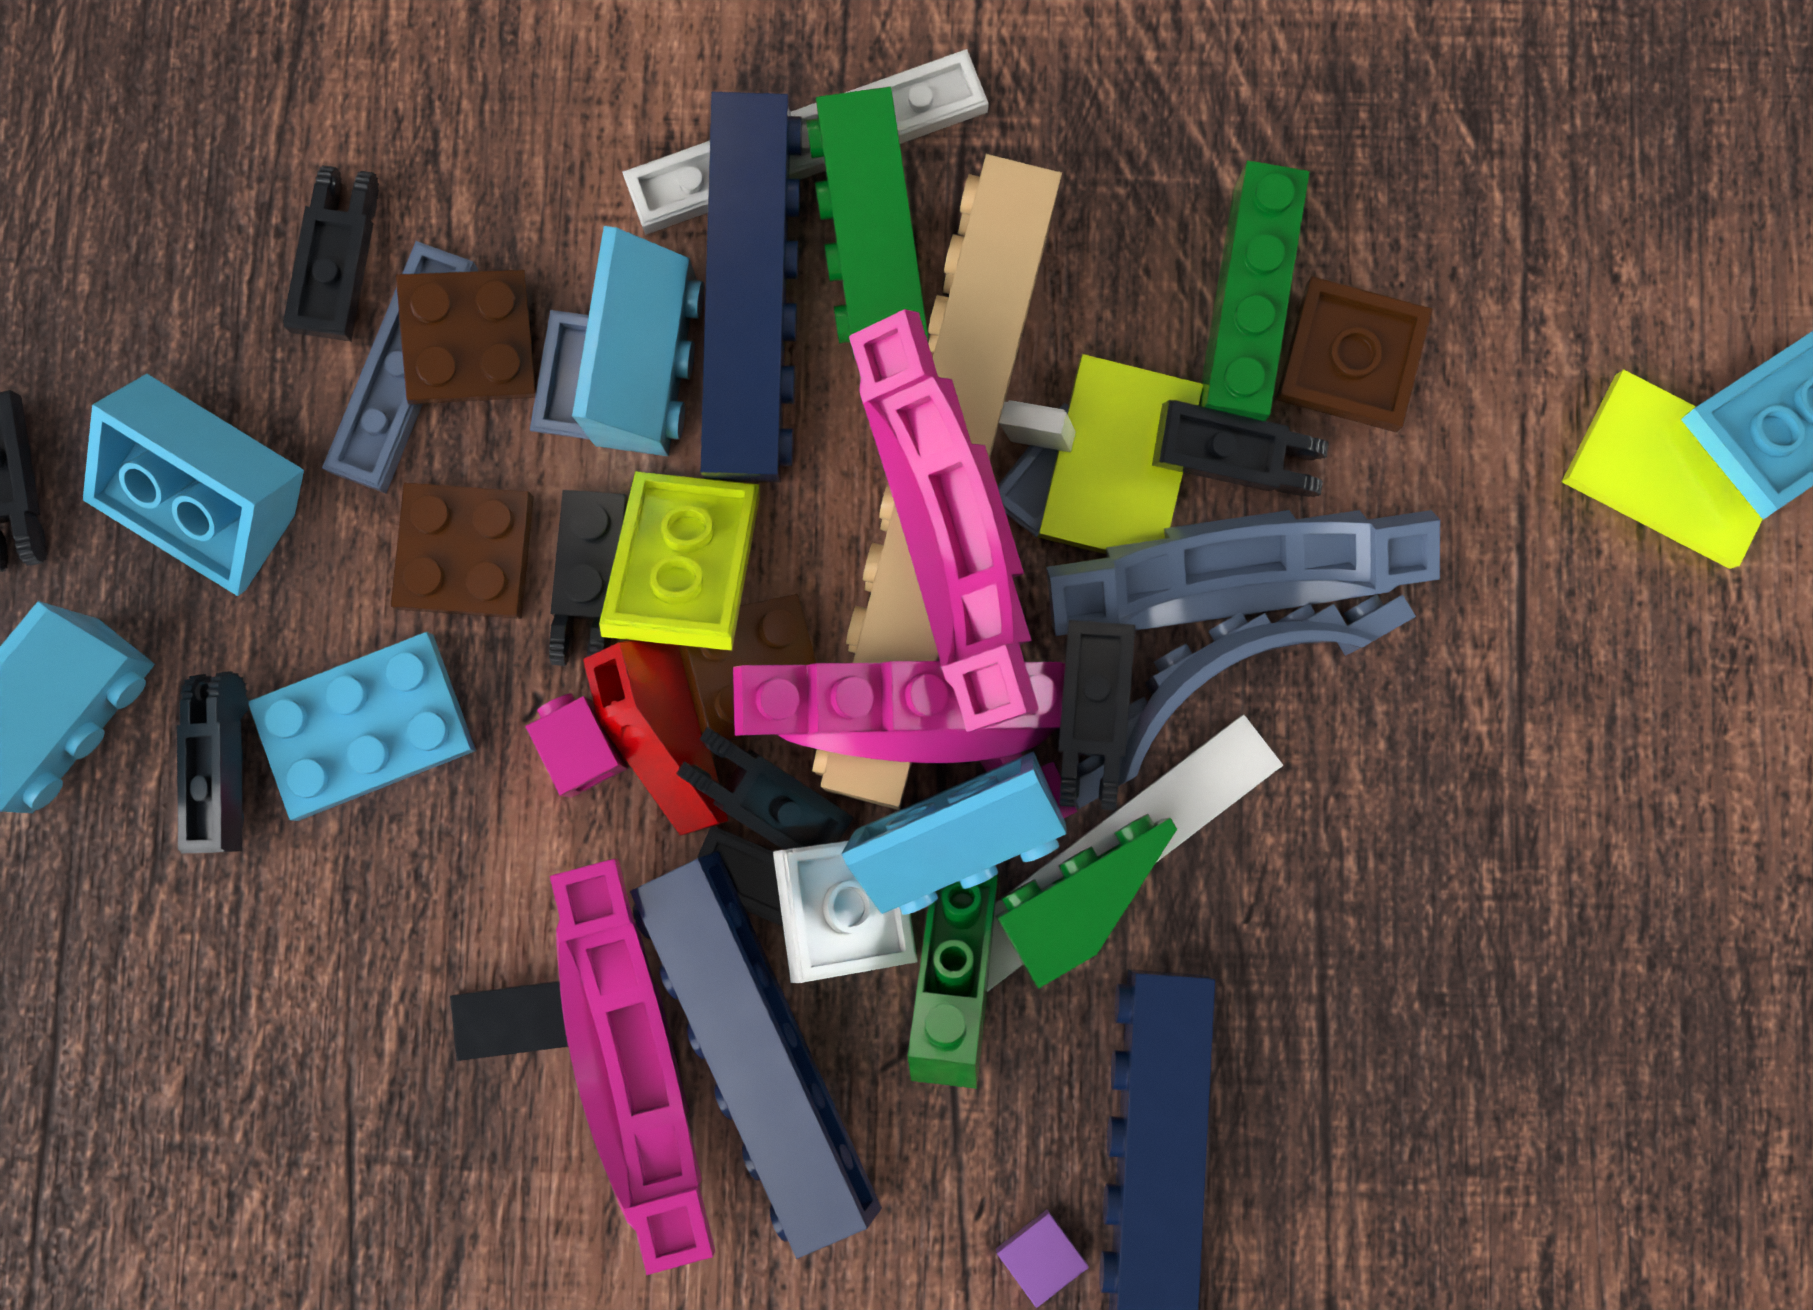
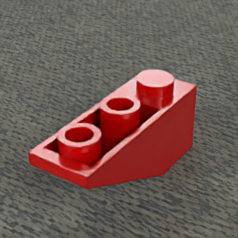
[583,640,728,836]

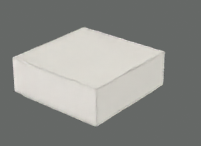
[999,400,1076,452]

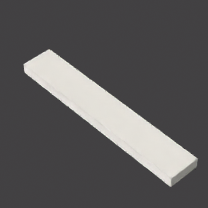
[622,49,989,235]
[987,714,1283,992]

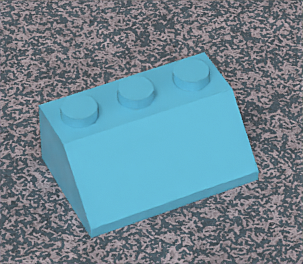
[572,226,704,456]
[83,374,304,596]
[0,601,155,813]
[841,751,1067,915]

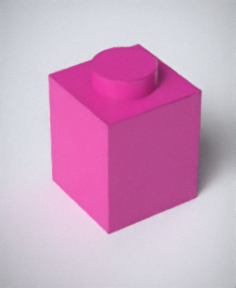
[525,693,628,798]

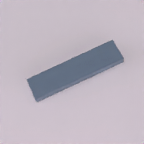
[322,241,478,494]

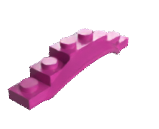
[849,309,1039,732]
[733,661,1065,763]
[549,859,716,1275]

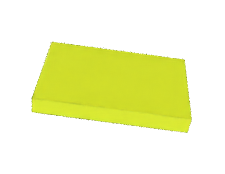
[1037,354,1203,554]
[1561,369,1763,569]
[599,471,760,651]

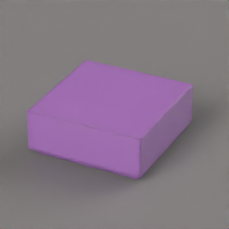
[996,1209,1089,1308]

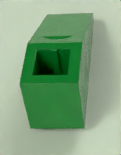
[995,814,1177,989]
[907,875,998,1089]

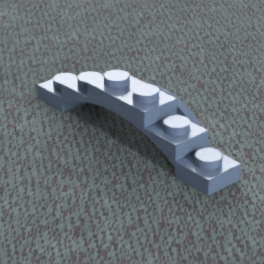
[1046,510,1440,636]
[1075,594,1416,809]

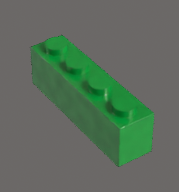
[806,86,928,359]
[1199,160,1310,421]

